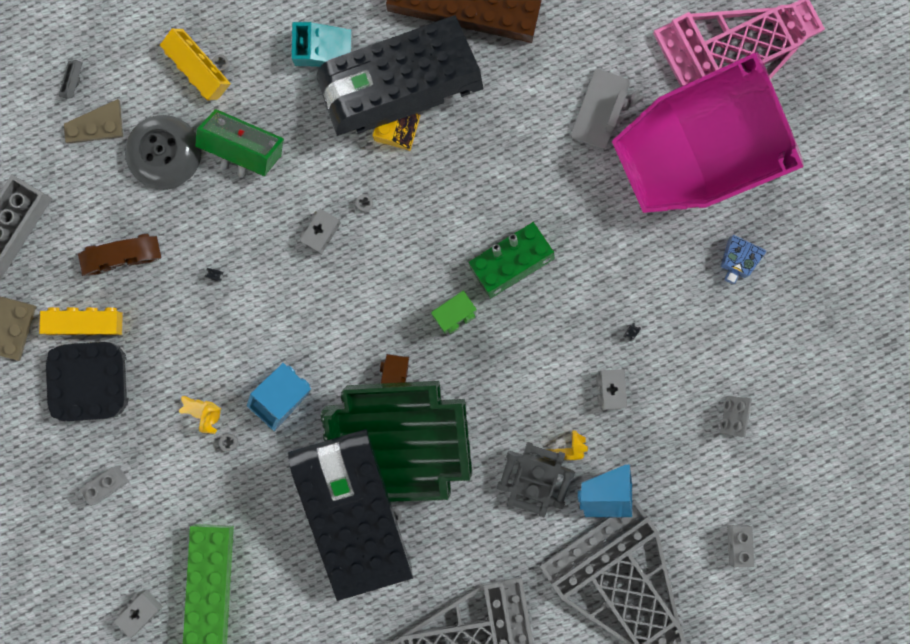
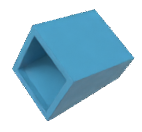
[247,363,311,432]
[578,464,632,517]

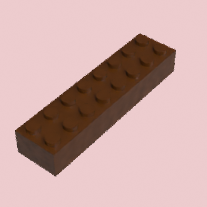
[386,0,542,43]

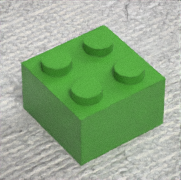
[431,290,477,335]

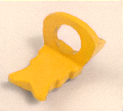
[179,396,221,434]
[544,430,588,461]

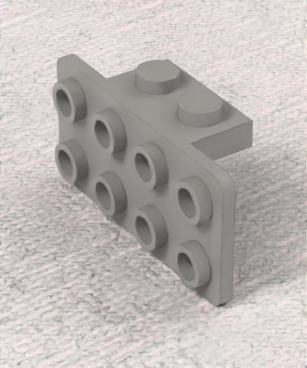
[571,69,630,149]

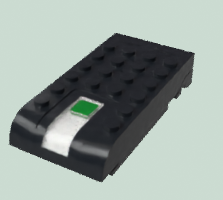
[317,15,484,136]
[288,429,413,601]

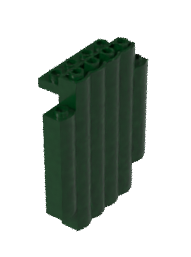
[320,381,472,502]

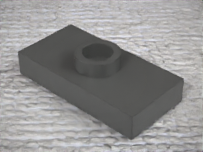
[59,60,83,99]

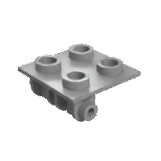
[720,396,752,438]

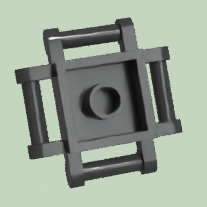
[497,442,576,518]

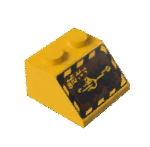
[373,113,421,151]

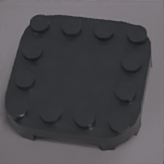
[46,342,129,422]

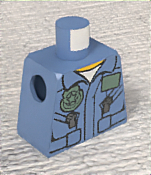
[720,235,766,284]

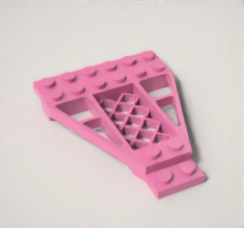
[653,0,825,87]

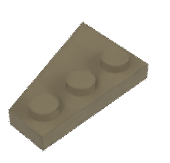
[64,99,123,144]
[0,296,36,361]

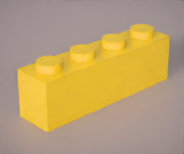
[160,28,231,100]
[39,307,123,335]

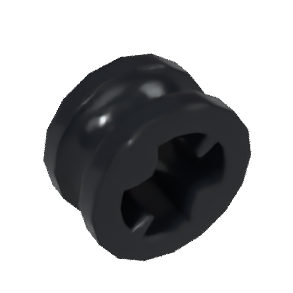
[204,268,224,282]
[623,322,641,342]

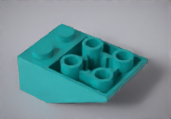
[292,22,352,67]

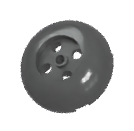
[125,115,201,190]

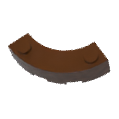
[78,234,161,276]
[380,354,409,384]

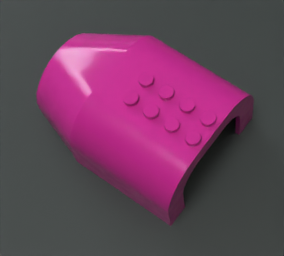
[612,52,804,213]

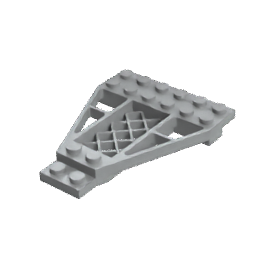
[539,499,687,644]
[377,577,533,644]

